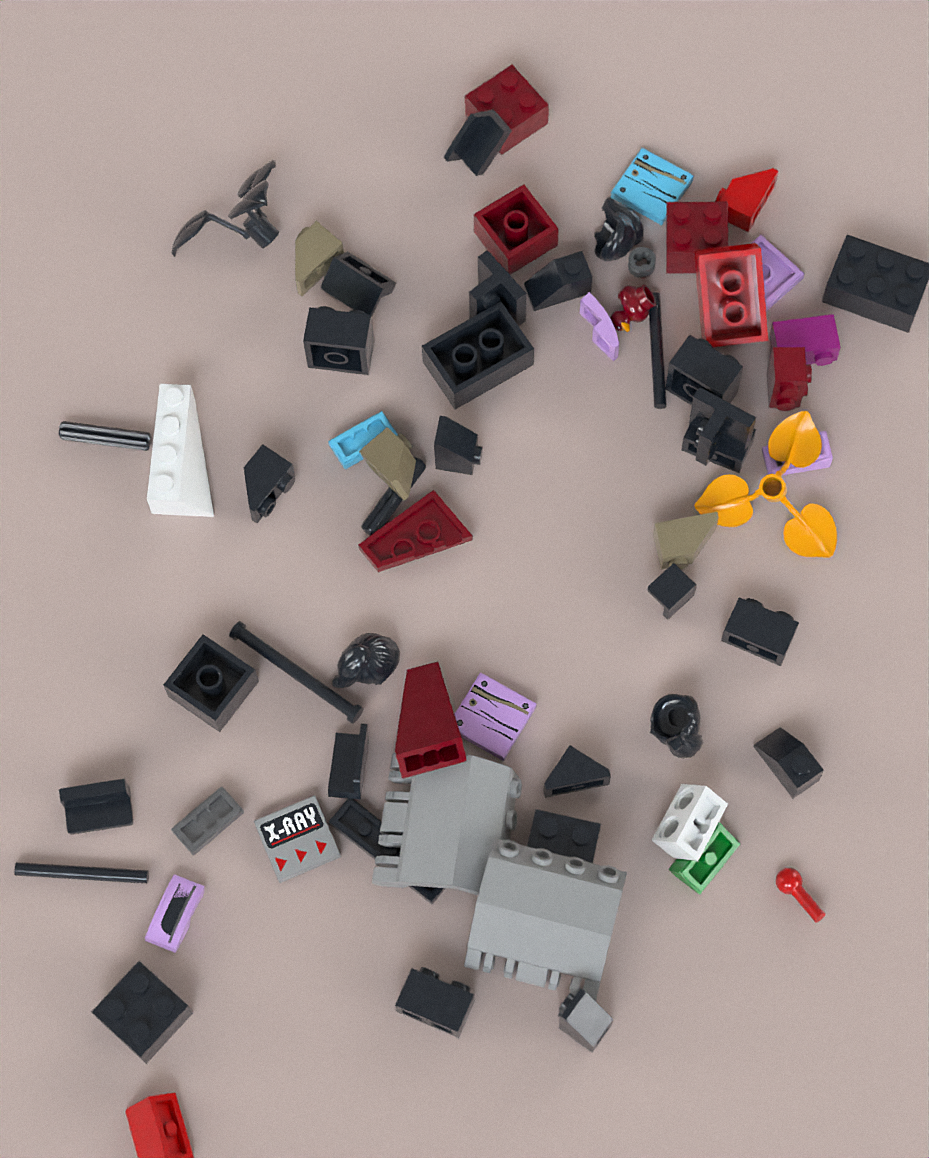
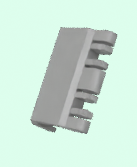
[372,753,522,895]
[464,839,627,1001]

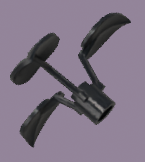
[172,160,279,257]

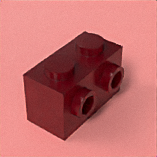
[767,347,812,411]

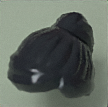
[594,197,644,261]
[332,633,400,688]
[650,694,703,759]

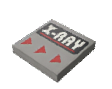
[254,795,341,883]

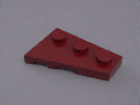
[358,490,473,572]

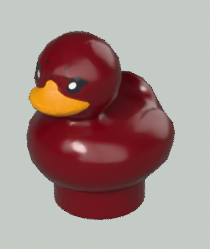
[610,284,656,332]

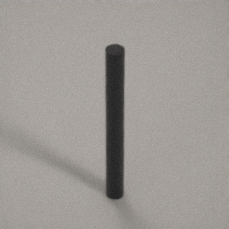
[649,292,667,409]
[14,862,149,884]

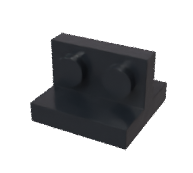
[469,250,526,326]
[689,387,756,466]

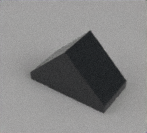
[544,745,611,798]

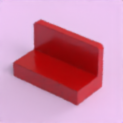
[125,1092,194,1158]

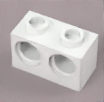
[652,784,728,861]

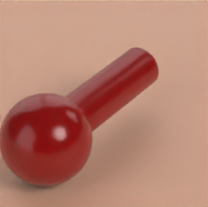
[776,868,826,923]

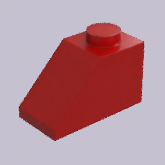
[715,168,779,232]

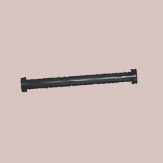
[229,621,364,724]

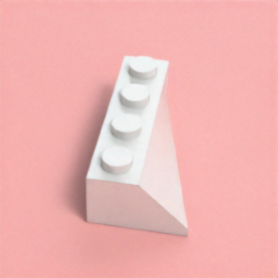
[147,384,214,517]

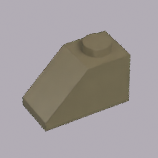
[295,221,344,296]
[359,427,416,501]
[653,512,719,570]

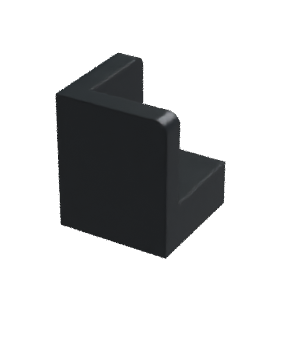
[647,563,697,620]

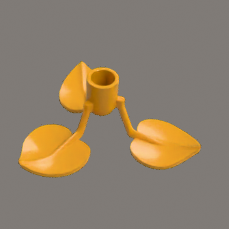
[694,411,837,558]

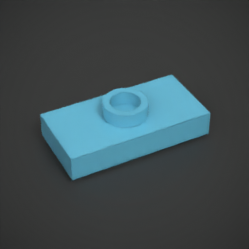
[328,411,398,470]

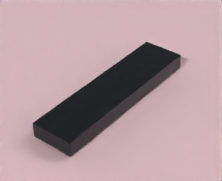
[329,799,446,905]

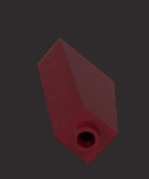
[395,661,467,779]

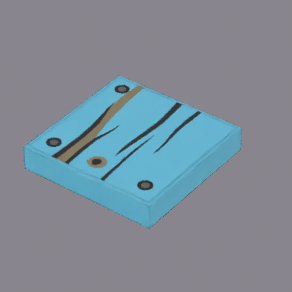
[611,148,694,225]

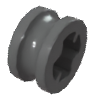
[628,247,656,278]

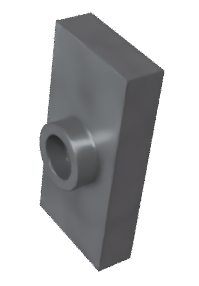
[171,786,244,856]

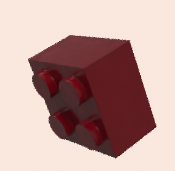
[465,64,549,155]
[473,184,559,275]
[666,201,729,274]

